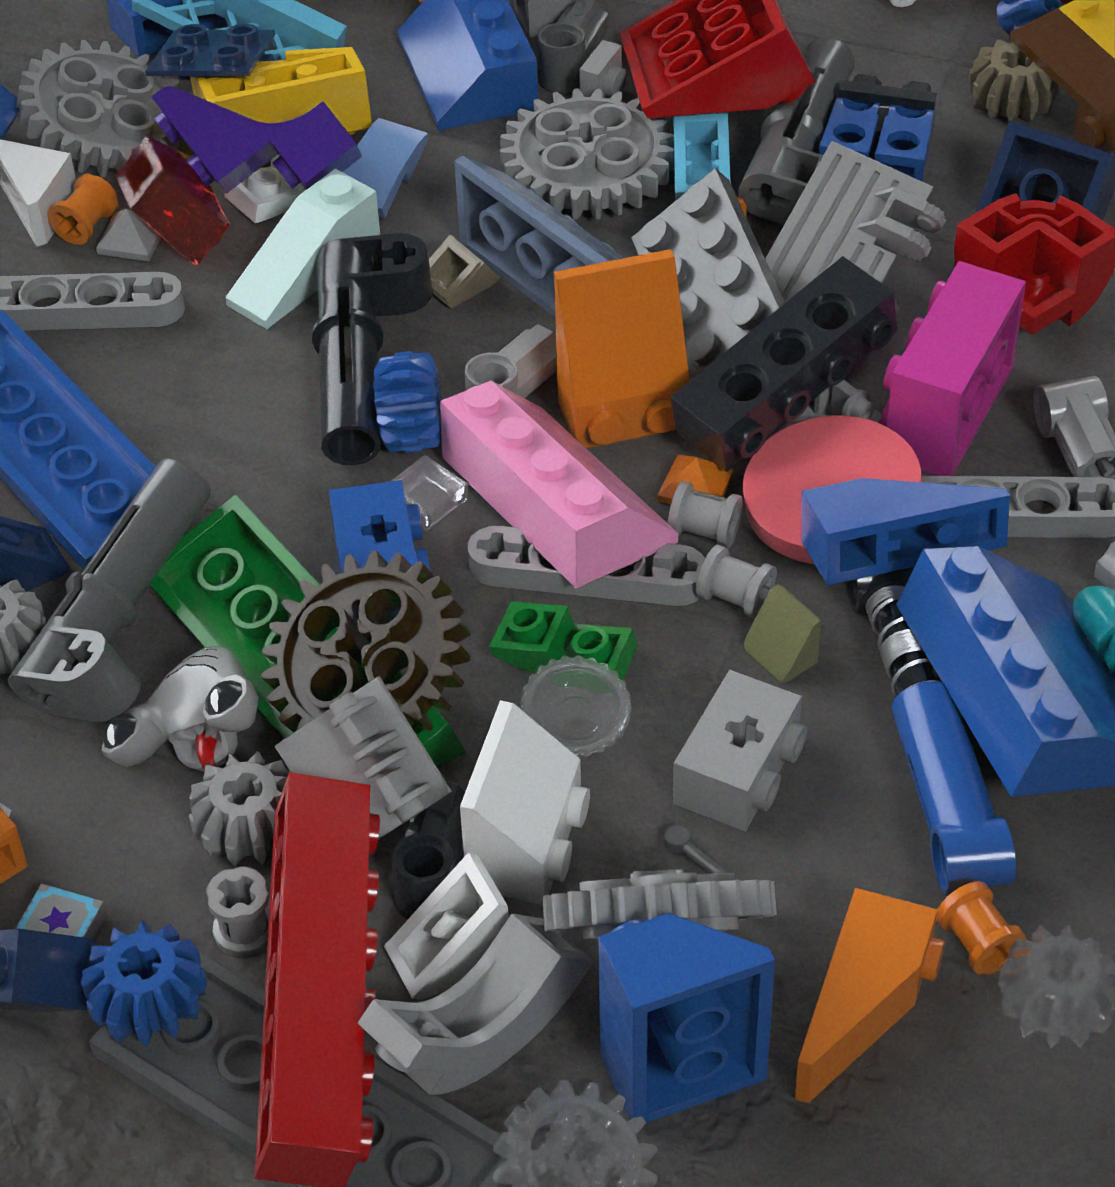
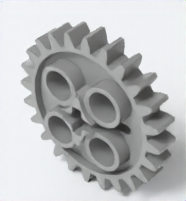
[16,40,185,178]
[500,88,674,220]
[542,869,777,939]

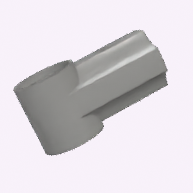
[465,324,557,398]
[1033,375,1115,479]

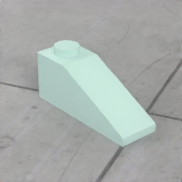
[225,168,380,329]

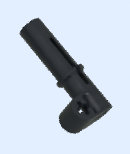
[312,233,433,466]

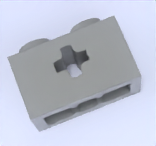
[673,669,807,832]

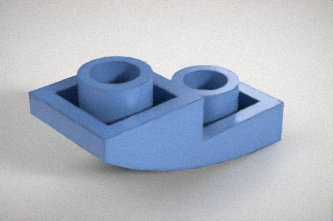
[343,118,429,219]

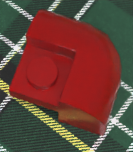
[954,193,1115,335]

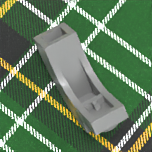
[358,914,594,1095]

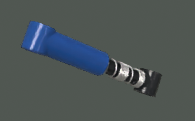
[845,567,1016,894]

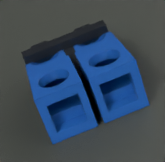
[819,74,937,182]

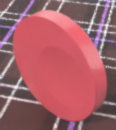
[743,415,922,564]

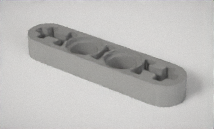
[0,272,185,331]
[922,476,1115,538]
[467,526,705,606]

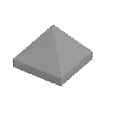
[96,209,167,262]

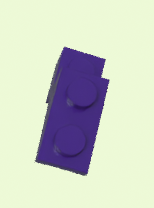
[151,86,362,194]

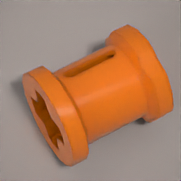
[47,173,119,245]
[936,881,1027,975]

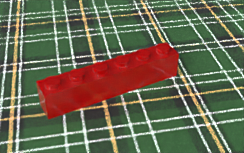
[255,772,380,1187]

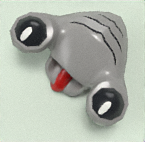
[102,646,259,772]

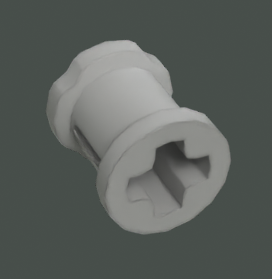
[668,481,743,549]
[696,545,777,619]
[206,867,269,957]

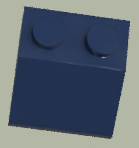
[976,121,1115,220]

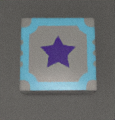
[15,884,107,939]

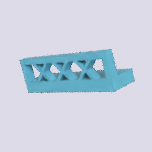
[132,0,347,61]

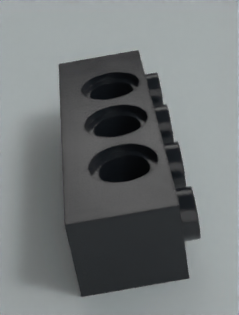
[670,256,897,472]

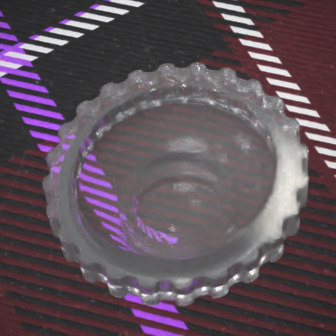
[520,655,632,757]

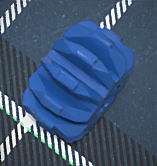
[373,351,442,454]
[81,919,207,1048]

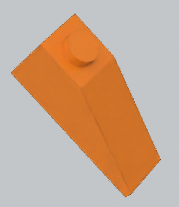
[795,888,945,1104]

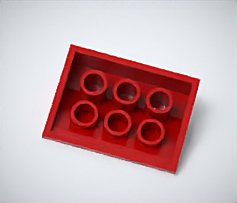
[619,0,815,118]

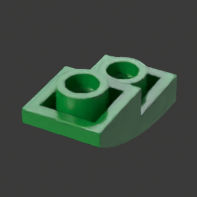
[489,601,638,692]

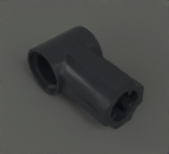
[392,782,465,920]

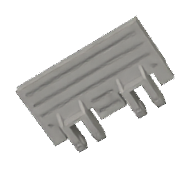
[765,141,946,314]

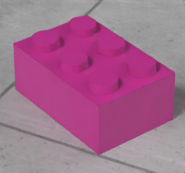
[880,261,1026,476]

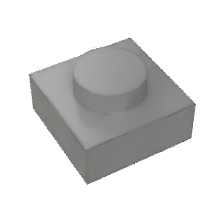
[580,40,627,99]

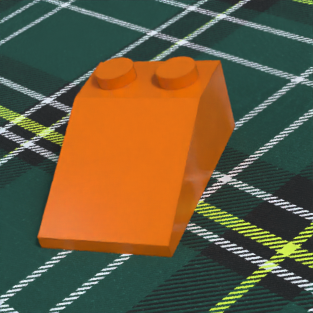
[554,249,690,448]

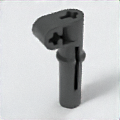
[738,37,854,225]
[7,459,211,722]

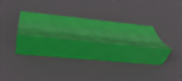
[150,494,467,767]

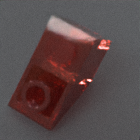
[115,136,230,265]

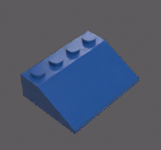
[896,546,1115,797]

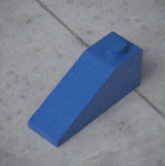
[801,478,1010,585]

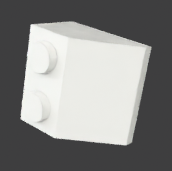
[460,700,590,905]

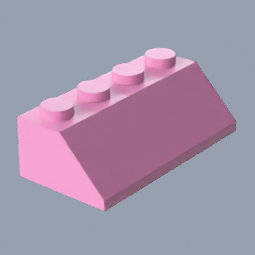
[440,381,678,588]

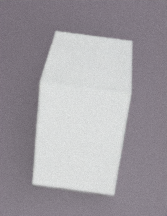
[0,140,76,247]
[384,852,509,1000]

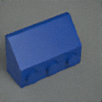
[397,0,538,131]
[598,913,775,1128]

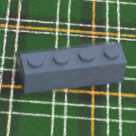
[454,156,623,317]

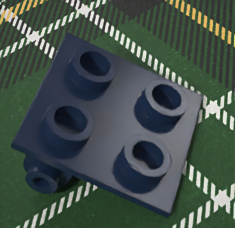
[145,24,276,80]

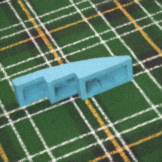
[672,112,731,200]

